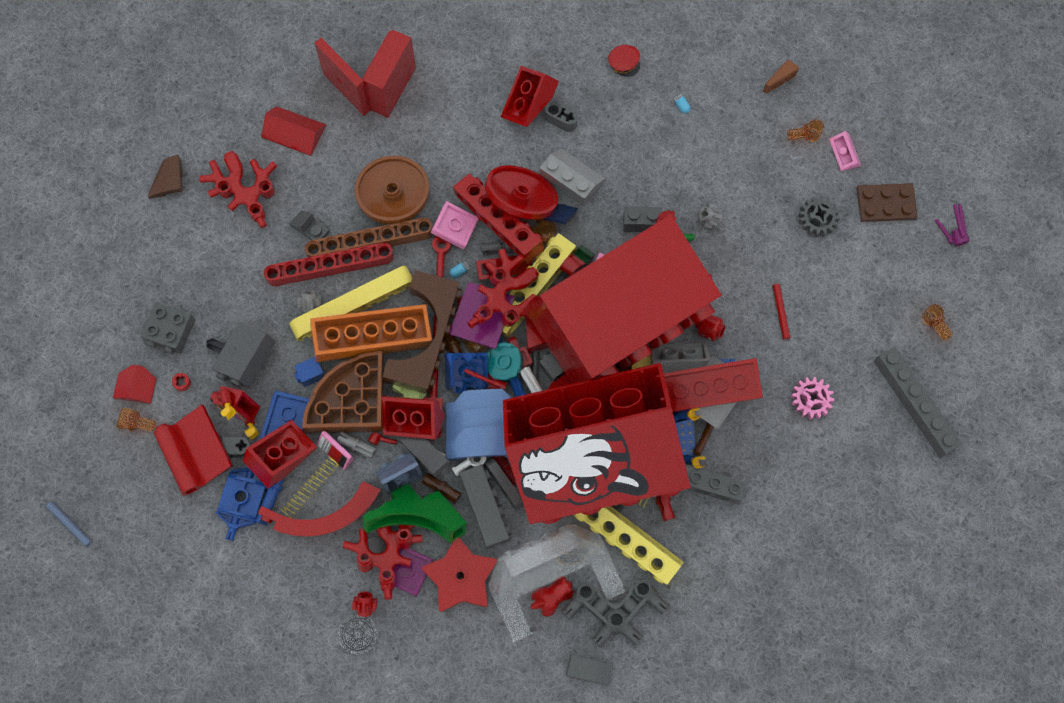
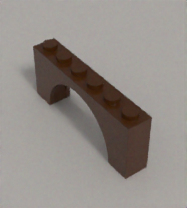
[382,270,462,394]

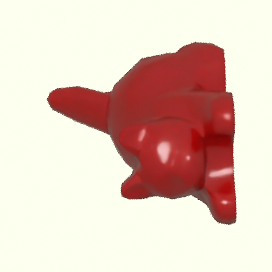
[530,576,575,617]

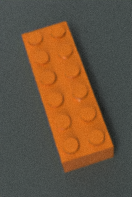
[310,304,432,362]

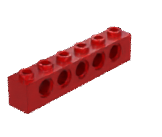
[453,173,544,264]

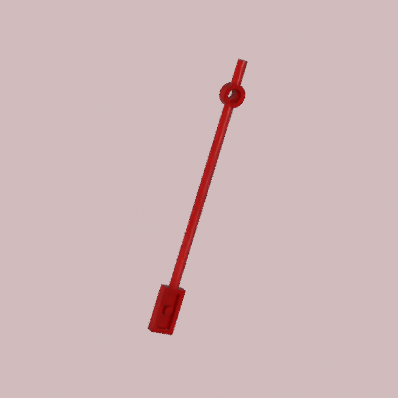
[423,236,451,438]

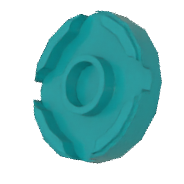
[487,342,523,381]

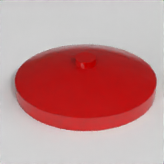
[485,165,558,220]

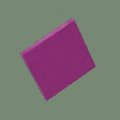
[449,282,515,349]

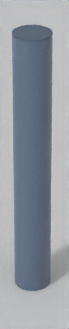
[46,501,92,547]

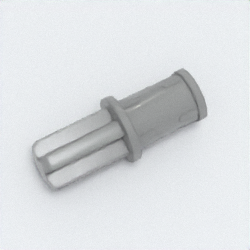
[336,431,376,458]

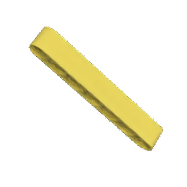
[289,266,413,341]

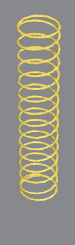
[281,456,339,518]

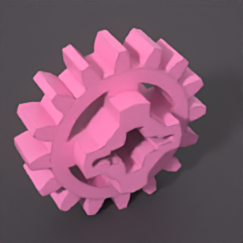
[791,377,834,420]

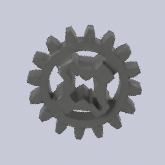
[798,197,840,237]

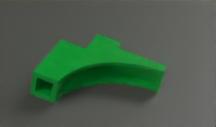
[363,484,467,543]

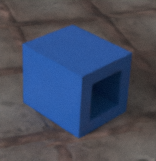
[294,357,325,387]

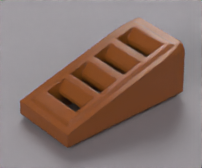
[763,60,799,93]

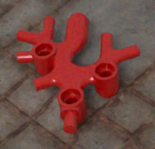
[199,151,277,228]
[467,249,539,329]
[343,525,422,600]

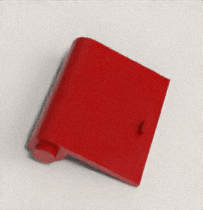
[154,405,233,496]

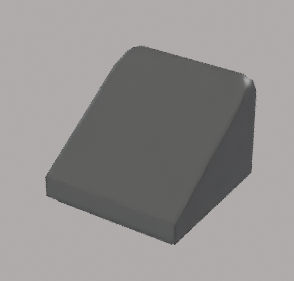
[368,536,386,553]

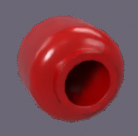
[696,315,726,341]

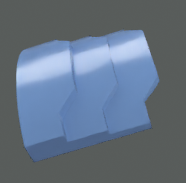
[446,389,511,461]

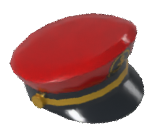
[608,45,640,77]

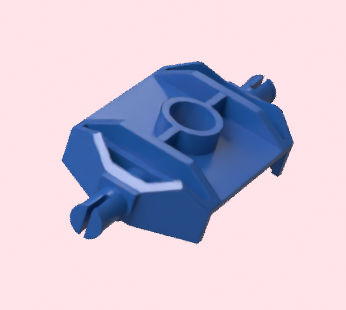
[216,466,266,541]

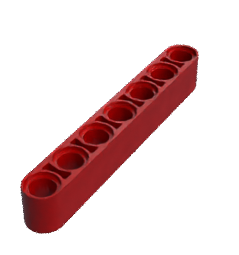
[263,243,394,286]

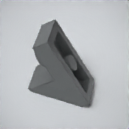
[289,210,330,240]

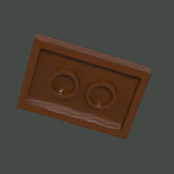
[857,183,918,222]

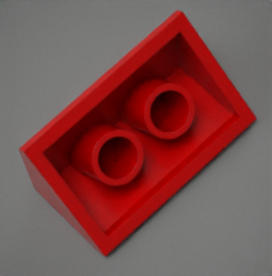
[261,106,326,156]
[381,396,445,440]

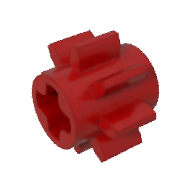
[352,591,377,617]

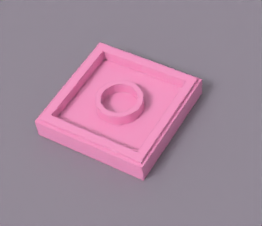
[430,201,479,250]

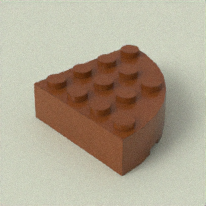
[302,351,384,433]

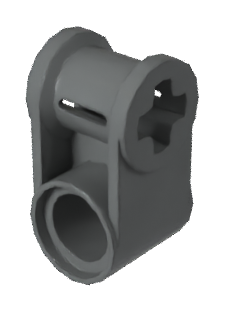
[219,436,253,458]

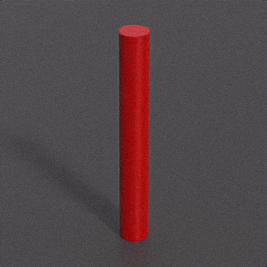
[772,284,790,340]

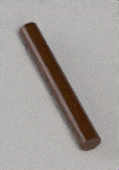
[693,422,714,456]

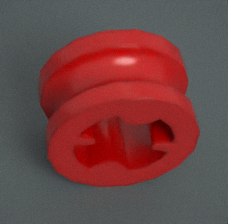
[172,373,191,391]

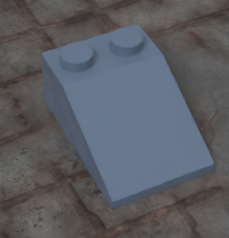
[376,453,423,495]

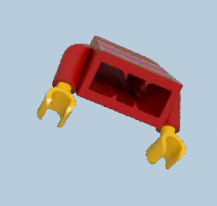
[210,386,260,440]

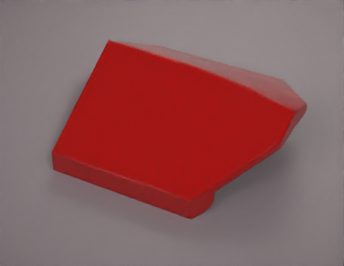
[113,365,157,404]

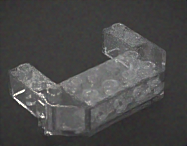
[488,524,626,644]

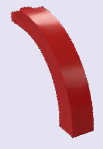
[258,481,381,536]

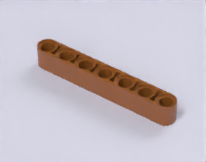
[305,218,433,257]

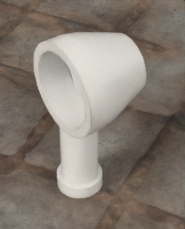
[452,457,487,476]

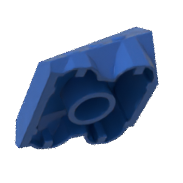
[444,353,488,393]

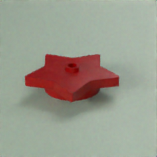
[422,538,498,612]

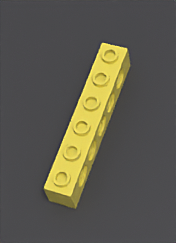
[502,233,577,339]
[574,506,684,585]

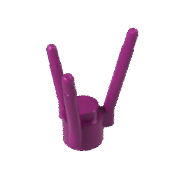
[935,204,970,247]

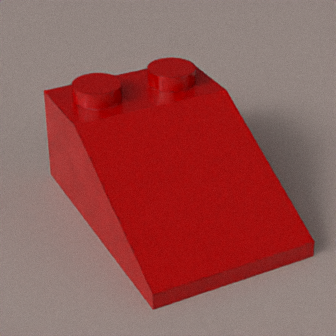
[501,66,559,127]
[243,420,317,489]

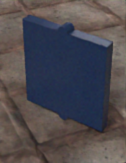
[543,203,578,225]

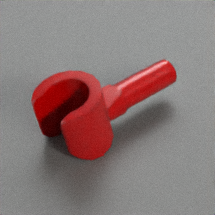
[368,432,397,446]

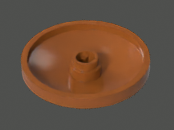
[355,156,430,224]

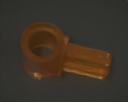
[787,119,824,142]
[922,304,953,341]
[116,408,156,432]

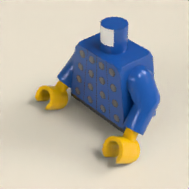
[673,408,706,469]

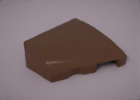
[148,155,183,198]

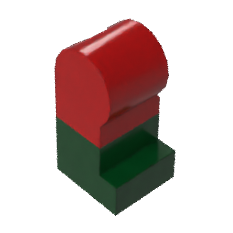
[560,245,595,276]

